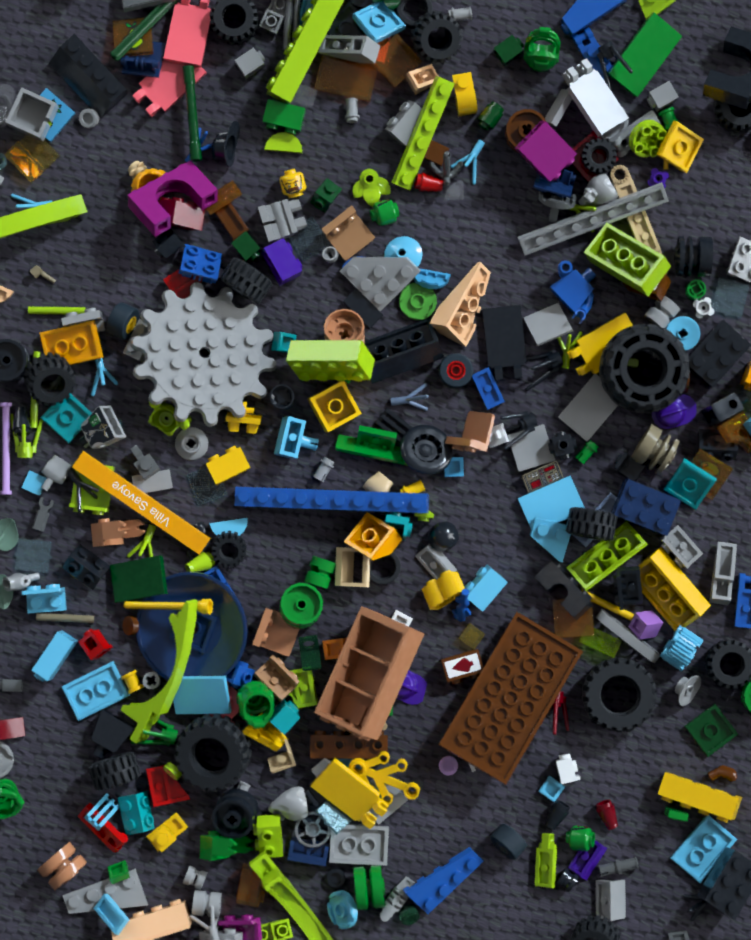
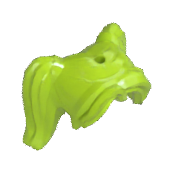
[148,401,192,436]

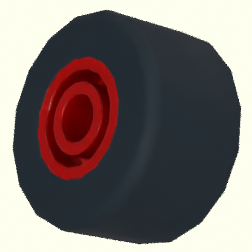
[439,353,473,388]

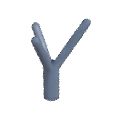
[391,383,429,411]

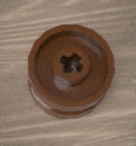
[505,109,546,153]

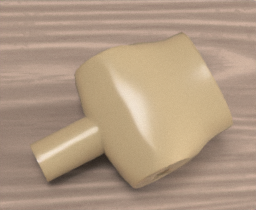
[363,471,393,492]

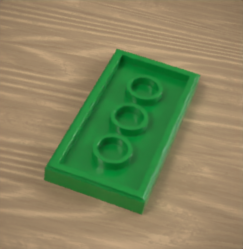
[608,12,682,97]

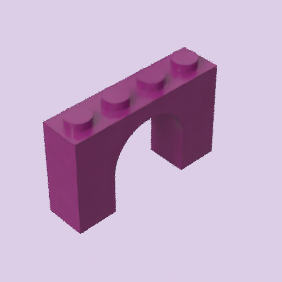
[128,160,218,237]

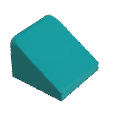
[271,332,297,353]

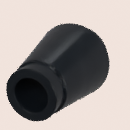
[12,407,31,437]
[545,800,570,830]

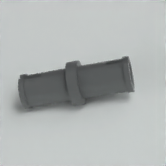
[599,857,639,877]

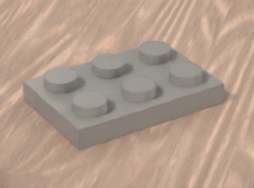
[329,823,389,866]

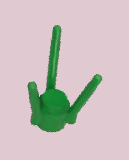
[130,719,178,746]

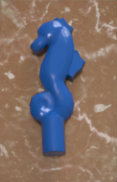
[452,589,471,622]

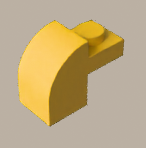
[452,72,477,117]

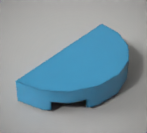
[414,268,451,289]

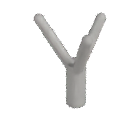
[189,905,219,940]

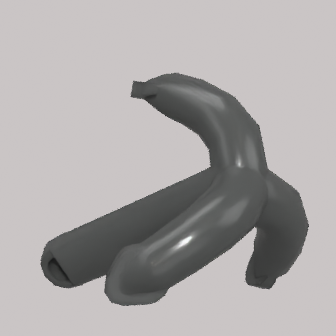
[430,151,463,186]

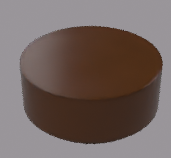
[122,616,139,635]

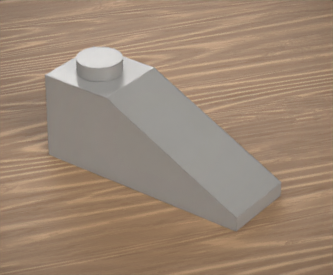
[318,35,380,64]

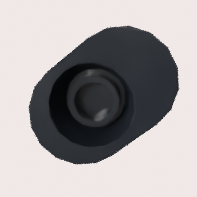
[211,121,240,167]

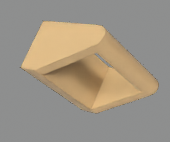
[335,547,370,587]

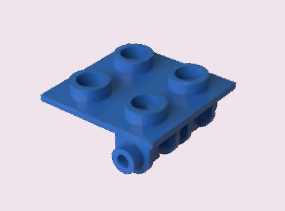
[178,244,222,284]

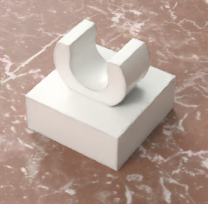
[489,423,509,448]

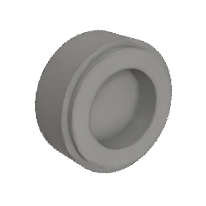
[79,109,99,128]

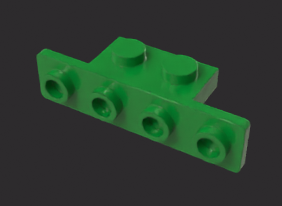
[335,425,408,466]

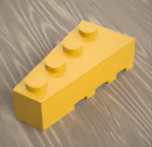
[658,772,742,822]

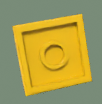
[656,121,704,173]

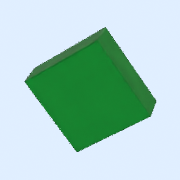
[107,860,130,884]

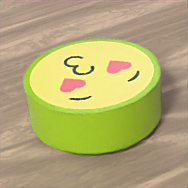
[163,762,182,780]

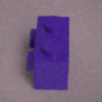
[261,238,302,286]

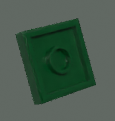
[684,703,738,757]

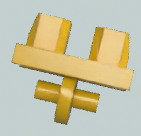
[226,402,262,434]

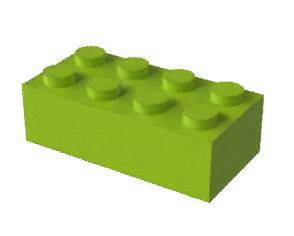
[583,222,671,297]
[286,340,375,381]

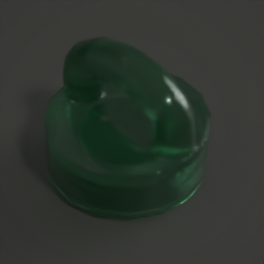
[399,904,420,925]

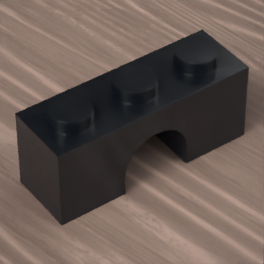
[535,561,593,621]

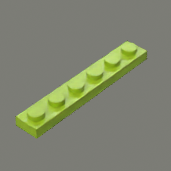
[391,76,455,190]

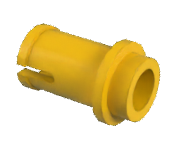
[400,480,426,493]

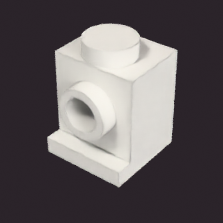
[555,753,580,784]

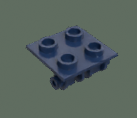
[121,41,166,78]
[533,169,576,198]

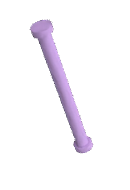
[0,402,12,495]

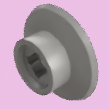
[175,427,208,460]
[675,675,701,706]

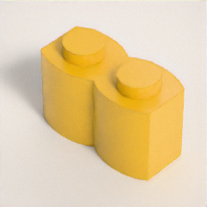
[422,570,465,610]

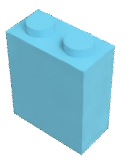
[32,630,78,682]

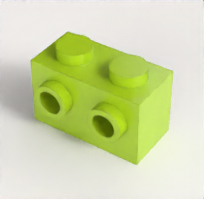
[253,814,283,858]

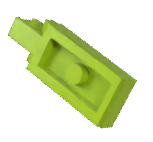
[535,833,557,888]

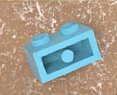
[464,564,508,611]

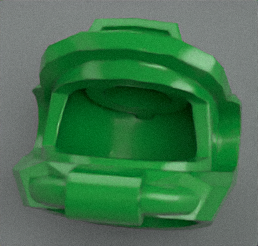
[523,27,561,72]
[236,681,275,729]
[0,779,25,819]

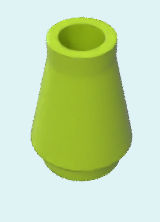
[185,552,215,572]

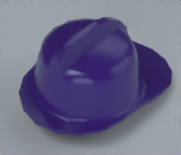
[652,394,696,429]
[397,670,427,705]

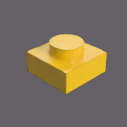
[149,825,177,852]

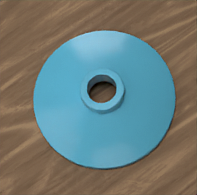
[384,236,422,267]

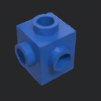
[226,661,255,689]

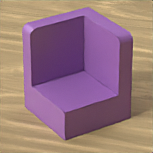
[628,610,663,640]

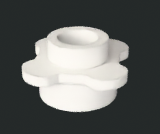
[693,297,714,319]

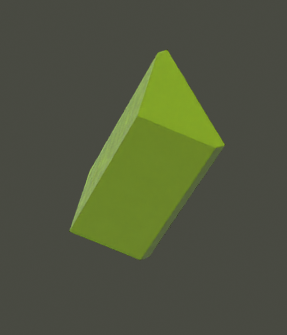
[566,521,648,591]

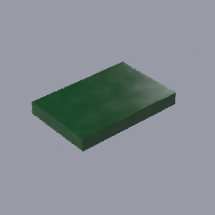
[110,555,168,603]

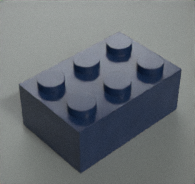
[611,479,681,536]

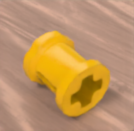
[120,670,144,694]

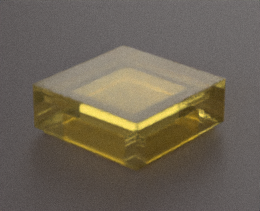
[459,623,485,649]

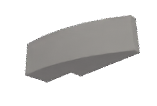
[709,542,737,605]

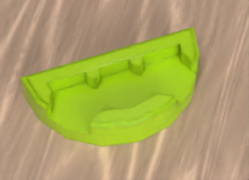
[264,132,303,154]

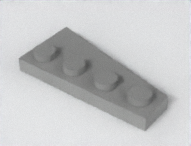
[62,868,148,914]

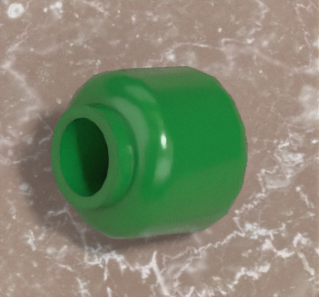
[370,199,399,226]
[566,825,595,852]

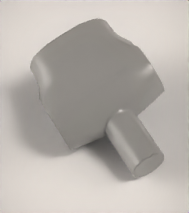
[41,455,72,491]
[2,573,40,591]

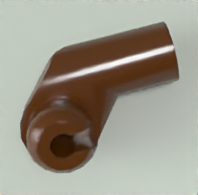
[707,765,737,782]

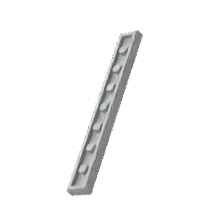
[518,182,669,256]

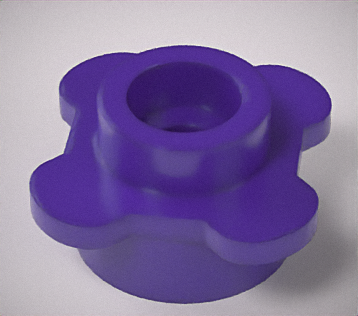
[647,168,669,188]

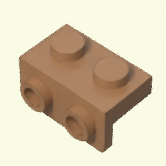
[253,655,299,702]

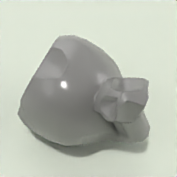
[579,173,619,206]
[268,786,308,821]

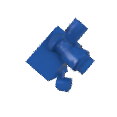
[549,260,596,324]

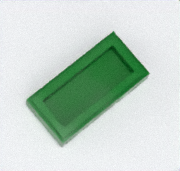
[664,806,689,822]

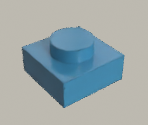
[444,457,464,477]

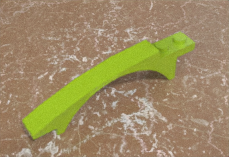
[0,194,88,239]
[121,599,198,743]
[249,851,333,940]

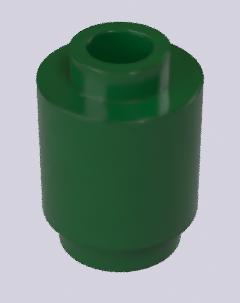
[477,101,504,131]

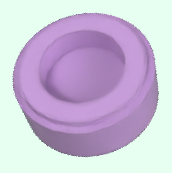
[439,756,458,775]

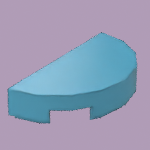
[209,518,248,536]

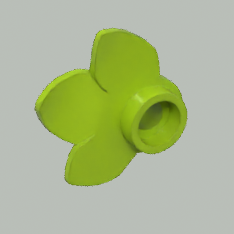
[352,169,391,207]

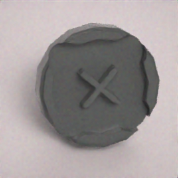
[538,191,577,223]

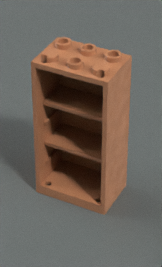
[314,606,424,741]

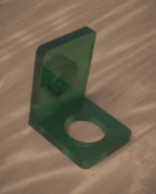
[298,635,321,671]

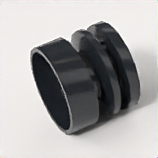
[674,236,713,277]

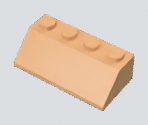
[111,899,192,940]

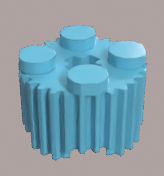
[660,625,703,671]

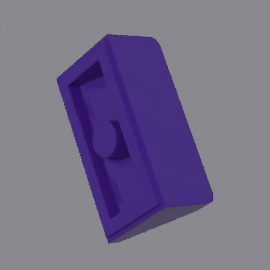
[567,840,607,880]

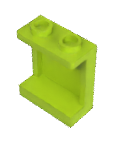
[69,461,115,515]

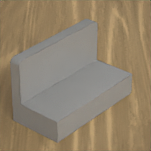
[596,879,626,921]

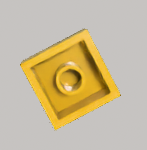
[307,381,362,432]

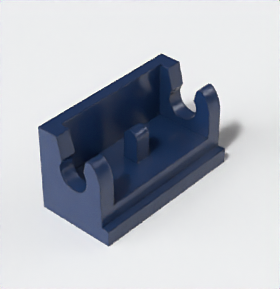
[288,837,329,866]

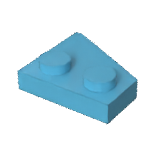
[530,517,571,562]

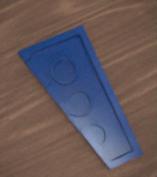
[402,847,483,914]

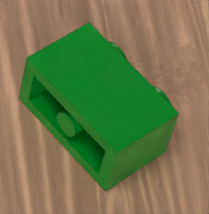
[263,99,306,134]

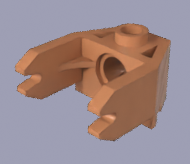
[91,518,145,547]

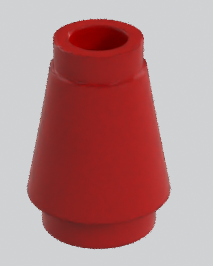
[414,172,443,191]

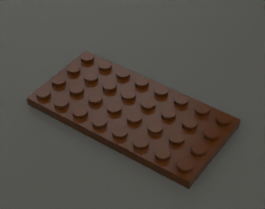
[438,612,583,785]

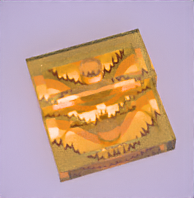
[4,135,60,182]

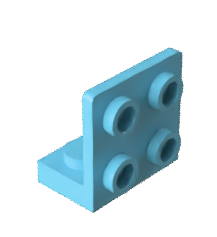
[22,584,67,614]

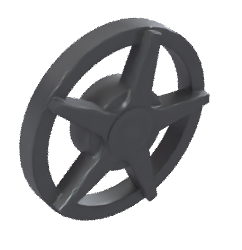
[295,812,331,848]

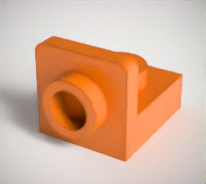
[322,637,347,660]

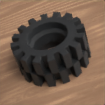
[581,138,617,175]
[212,531,247,568]

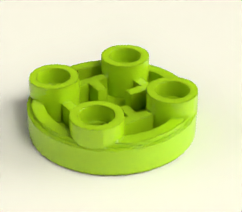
[629,120,667,157]

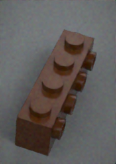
[310,731,388,759]

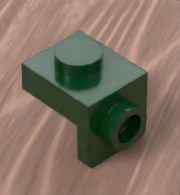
[311,178,342,213]

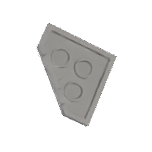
[340,257,421,311]

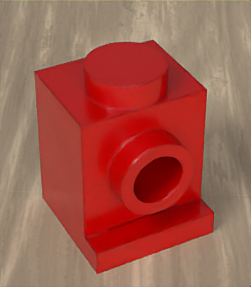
[78,629,113,660]

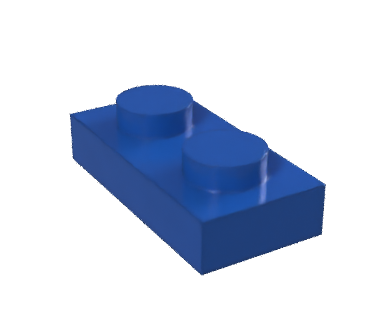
[472,367,505,410]

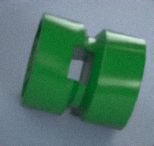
[305,556,336,589]

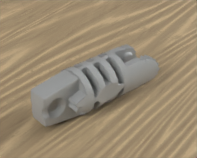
[380,876,415,922]

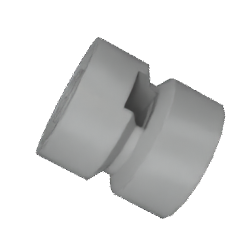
[644,296,680,328]
[192,890,222,918]

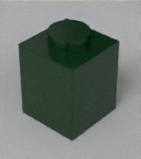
[493,35,524,66]
[231,231,261,262]

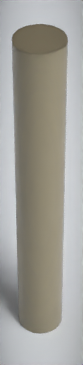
[36,613,94,623]

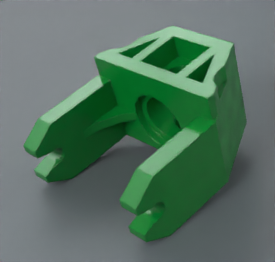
[200,831,254,861]

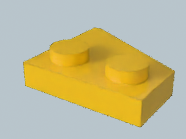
[242,712,289,752]

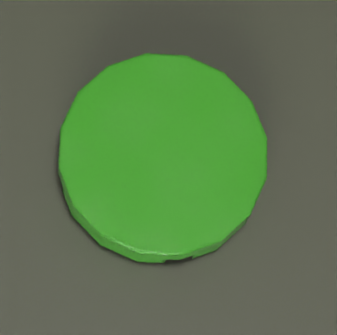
[399,282,437,320]

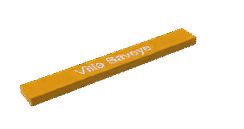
[72,451,211,555]

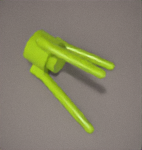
[10,414,43,458]

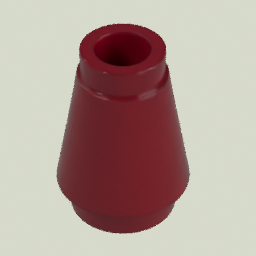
[596,799,618,830]

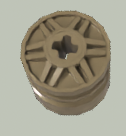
[631,424,680,475]

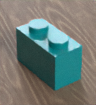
[270,700,300,735]

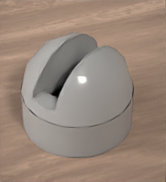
[322,246,338,263]

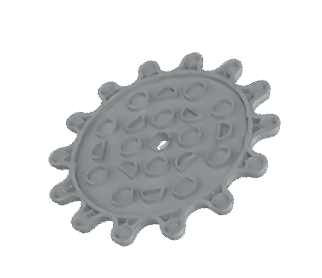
[130,282,277,427]

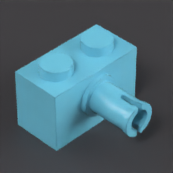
[274,416,319,459]

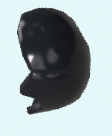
[428,521,459,552]

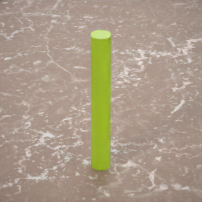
[28,306,86,315]

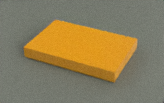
[39,320,104,365]

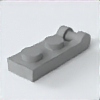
[609,110,661,157]

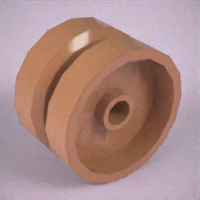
[37,842,87,891]

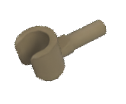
[30,266,56,284]

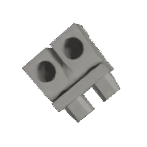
[258,199,308,244]

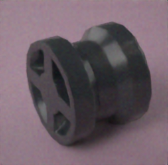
[555,868,579,892]

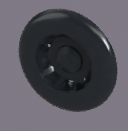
[400,425,453,474]

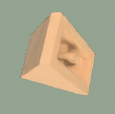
[406,64,438,95]

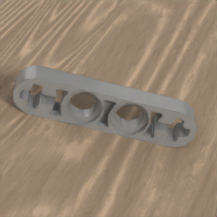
[596,609,660,663]

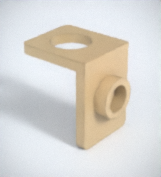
[267,739,296,773]

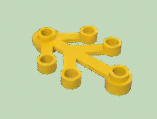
[349,751,420,805]

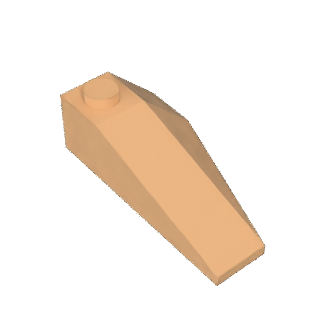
[430,262,491,347]

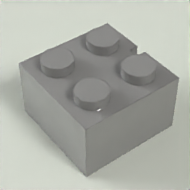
[5,87,59,142]

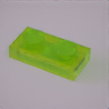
[579,625,622,658]

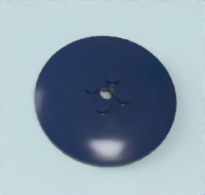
[136,572,247,681]

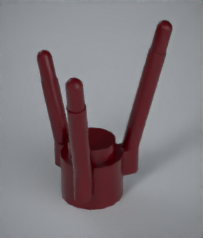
[541,691,569,735]

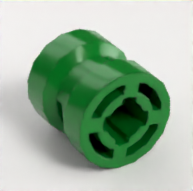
[685,280,706,300]

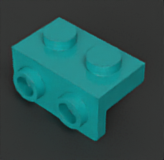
[385,512,412,541]
[117,791,155,835]

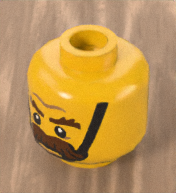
[279,169,306,198]

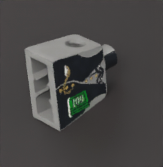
[80,405,126,449]

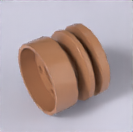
[324,309,365,344]

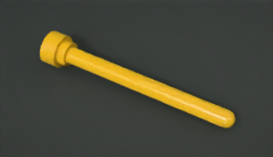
[124,599,213,615]

